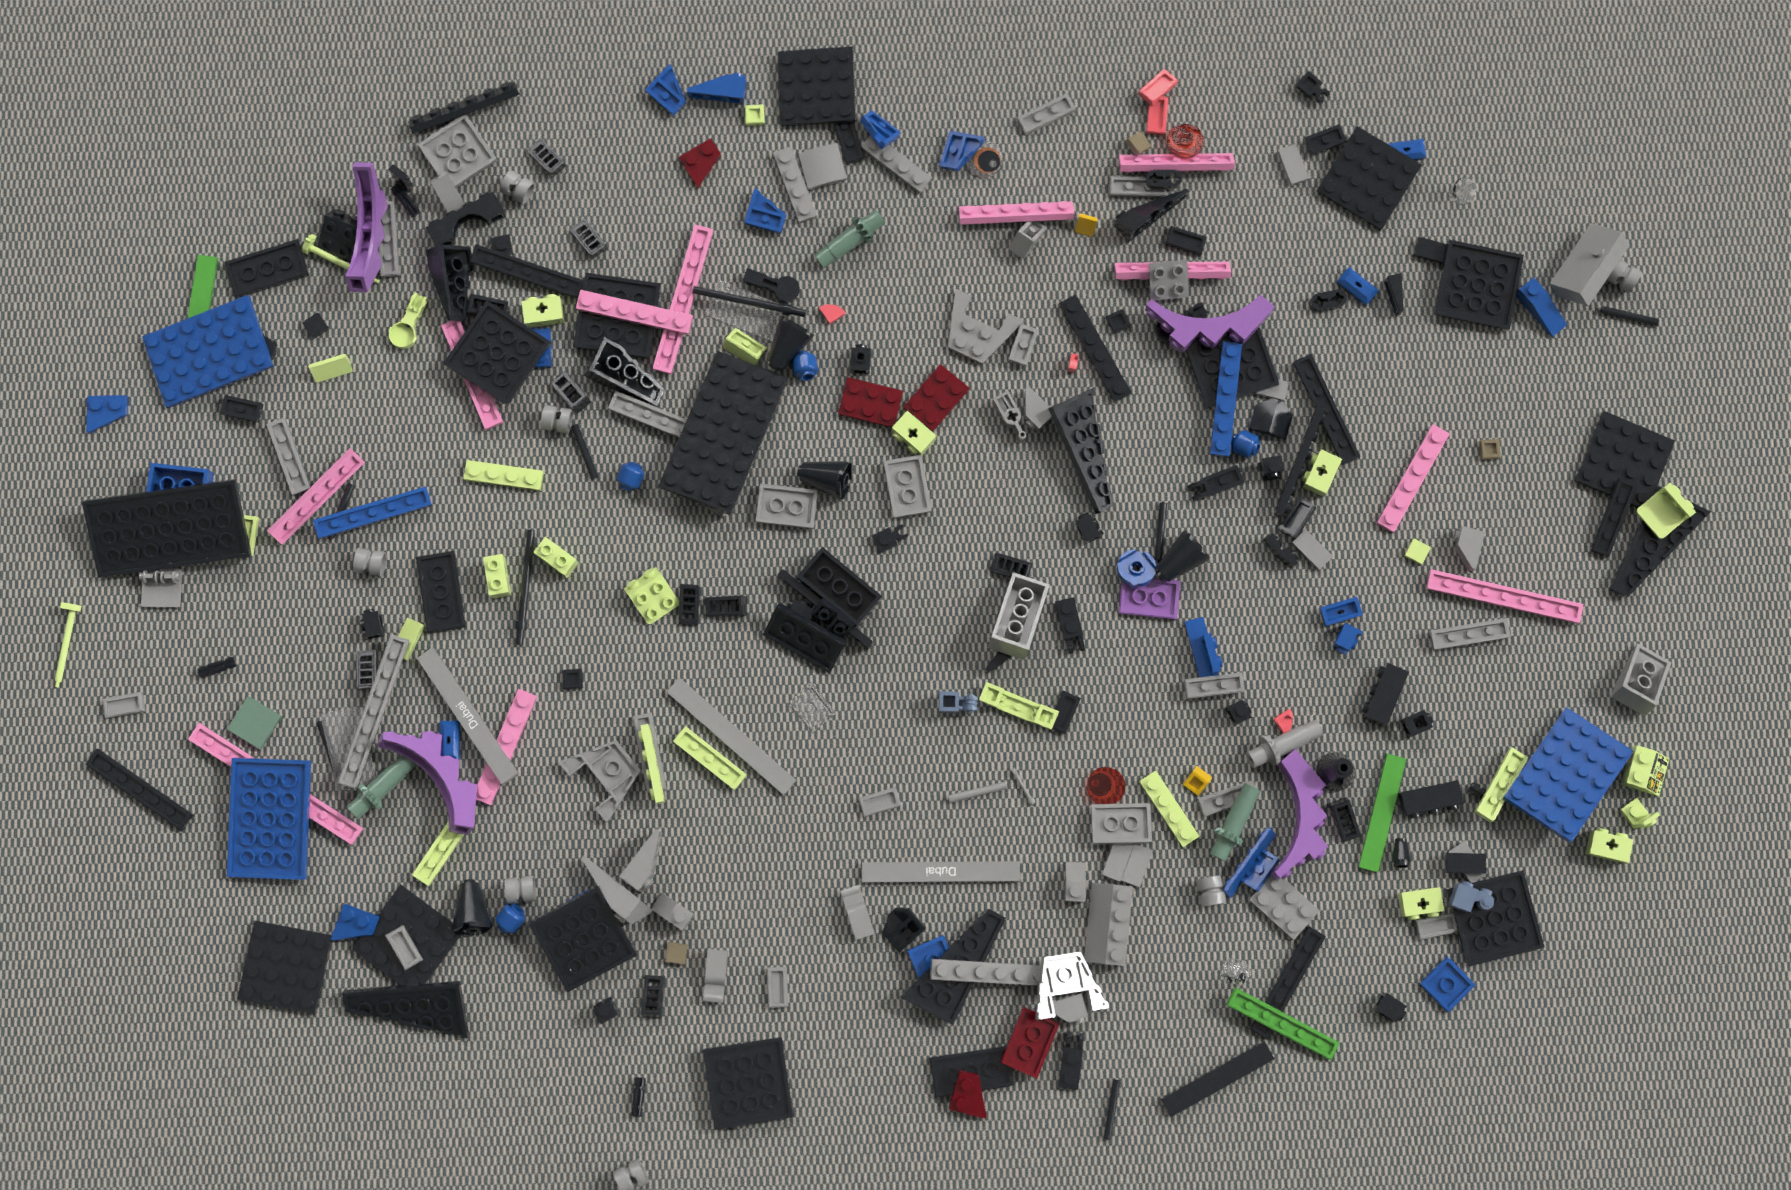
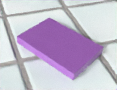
[1118,578,1180,620]

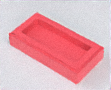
[1138,69,1178,106]
[1146,97,1168,135]

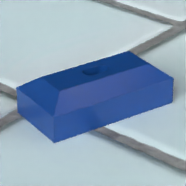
[1388,139,1426,160]
[1336,267,1379,306]
[1319,597,1363,627]
[439,721,461,761]

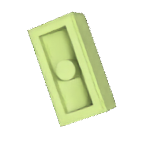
[723,328,767,365]
[309,354,352,382]
[398,618,425,661]

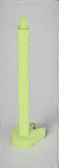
[302,234,380,284]
[55,602,82,687]

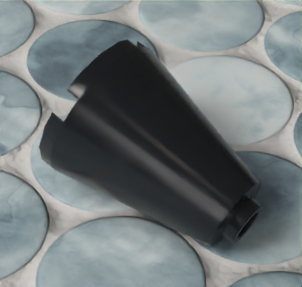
[767,315,815,371]
[797,461,853,499]
[1156,530,1210,582]
[1316,752,1355,791]
[452,879,492,936]

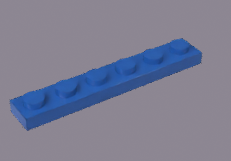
[1210,341,1242,457]
[313,486,432,539]

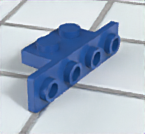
[1185,617,1223,678]
[1223,827,1280,898]

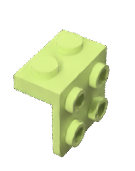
[1636,483,1696,539]
[624,567,679,624]

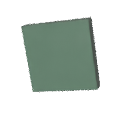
[227,696,282,750]

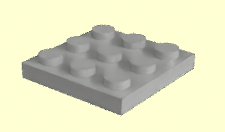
[418,114,497,188]

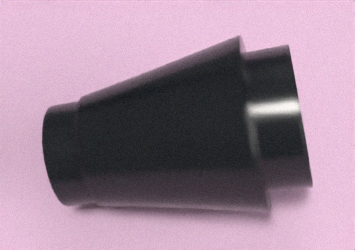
[1392,838,1412,868]

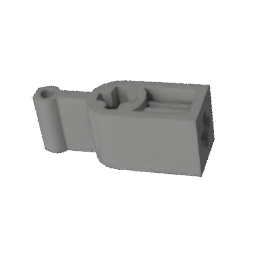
[992,391,1026,443]
[840,885,875,940]
[703,949,728,1003]

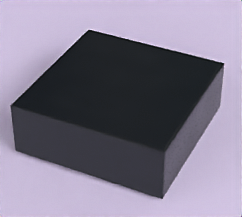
[1105,309,1131,335]
[302,312,329,339]
[562,668,584,690]

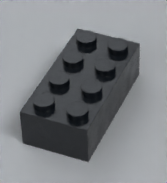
[797,547,882,629]

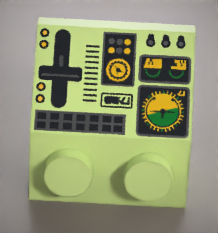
[1620,745,1669,796]

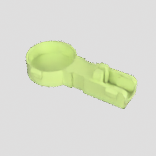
[388,293,428,349]

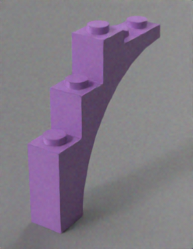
[345,162,388,292]
[1145,294,1275,353]
[378,731,477,835]
[1270,749,1329,880]

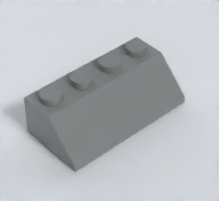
[1084,883,1133,966]

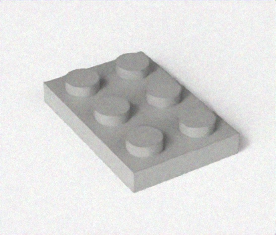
[884,455,932,519]
[756,483,818,529]
[1091,803,1152,845]
[1249,875,1320,940]

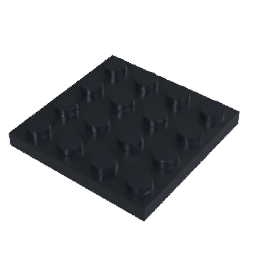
[778,46,856,127]
[1316,126,1422,230]
[1433,239,1524,330]
[573,272,662,359]
[443,301,551,406]
[1186,327,1280,409]
[1574,411,1675,508]
[1446,870,1545,967]
[353,885,461,985]
[529,886,638,993]
[237,920,332,1014]
[703,1037,794,1130]

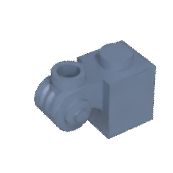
[938,691,978,714]
[1448,881,1494,913]

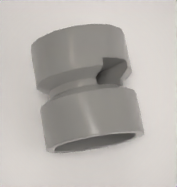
[499,170,535,204]
[1607,259,1642,293]
[540,405,573,434]
[353,548,387,577]
[505,875,536,904]
[1196,875,1226,907]
[613,1159,650,1190]

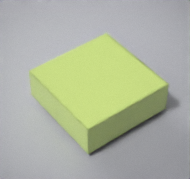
[745,105,765,126]
[1404,539,1431,565]

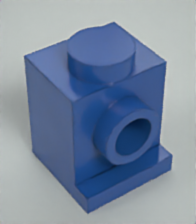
[1333,623,1363,655]

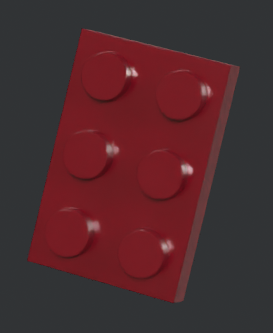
[903,364,970,432]
[838,377,903,428]
[1000,1007,1060,1079]

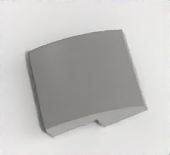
[798,143,847,190]

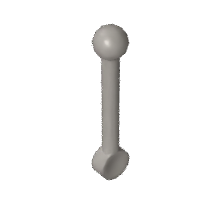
[1011,768,1035,805]

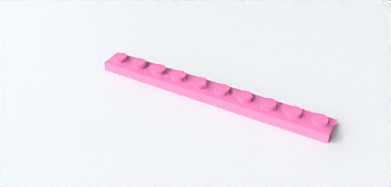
[188,723,364,845]

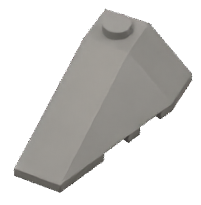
[581,856,653,924]

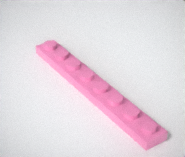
[653,225,714,375]
[1426,569,1583,624]

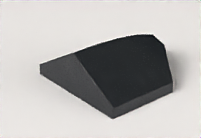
[1249,398,1293,440]
[882,907,926,953]

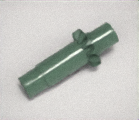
[814,209,886,268]
[346,755,417,820]
[1210,783,1261,862]

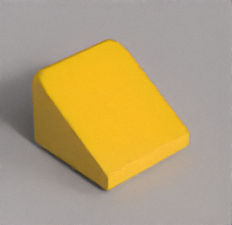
[1075,213,1098,237]
[1183,766,1212,796]

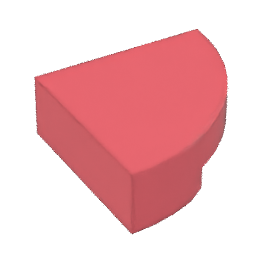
[819,304,846,324]
[1068,353,1079,373]
[1273,709,1293,734]

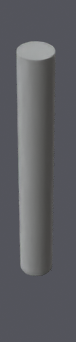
[948,781,1007,803]

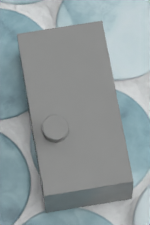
[1550,223,1630,306]
[988,572,1050,660]

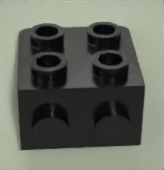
[317,209,357,262]

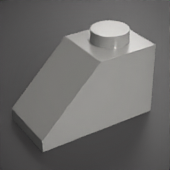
[1008,221,1047,259]
[1025,386,1052,432]
[1453,526,1485,572]
[1064,862,1086,902]
[651,893,695,931]
[1053,994,1088,1025]

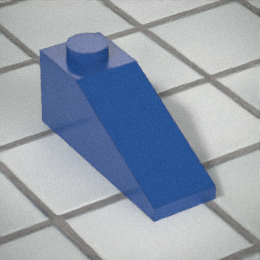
[687,73,747,104]
[1516,277,1567,337]

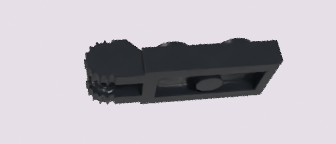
[1187,465,1244,501]
[1055,597,1085,654]
[1058,1031,1084,1090]

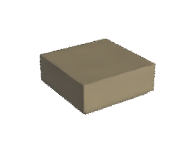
[1125,131,1152,156]
[1479,439,1501,460]
[665,942,688,964]

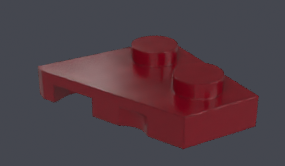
[679,138,721,189]
[949,1070,987,1119]

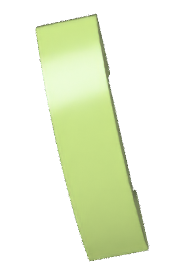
[979,682,1059,730]

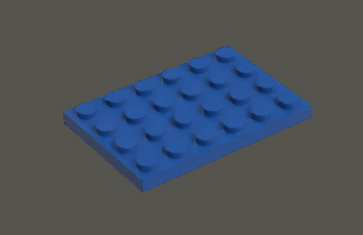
[142,295,274,408]
[1503,707,1634,844]
[227,758,311,880]

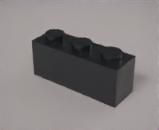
[1361,663,1409,727]
[1398,780,1464,819]

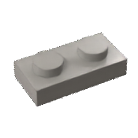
[1008,324,1039,367]

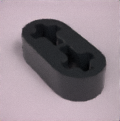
[1145,170,1182,189]
[1310,290,1347,312]

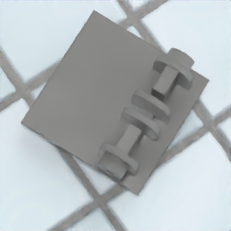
[1148,259,1189,301]
[139,569,182,607]

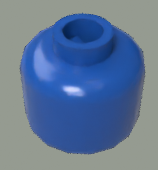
[792,351,819,381]
[1231,430,1261,458]
[617,461,645,491]
[496,904,525,934]

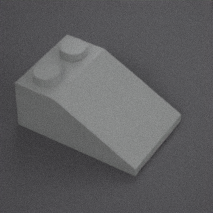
[1611,643,1672,716]
[620,829,662,892]

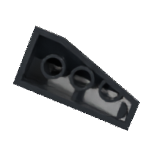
[1114,189,1189,242]
[426,245,473,321]
[583,337,665,407]

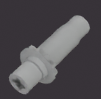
[1246,720,1323,768]

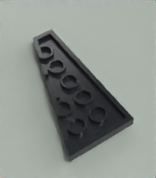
[1048,388,1114,514]
[1608,486,1711,598]
[899,909,1006,1025]
[342,981,470,1039]

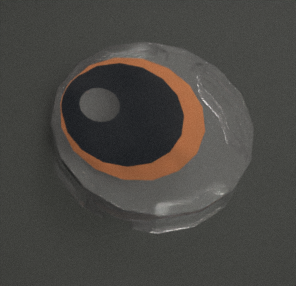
[965,140,1003,178]

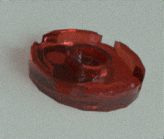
[1166,124,1204,158]
[1086,767,1126,804]

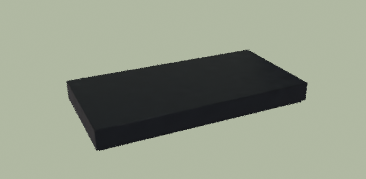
[225,239,310,299]
[416,551,467,634]
[763,602,847,673]
[929,1046,1014,1098]

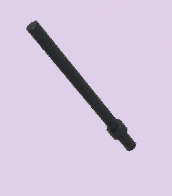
[692,286,807,317]
[515,530,535,646]

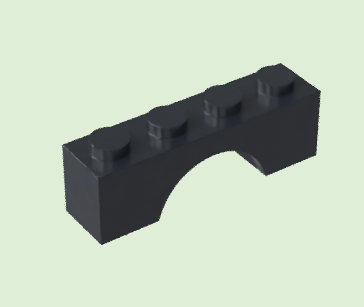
[425,192,506,246]

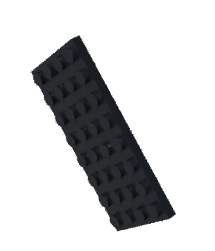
[658,351,788,516]
[82,479,252,577]

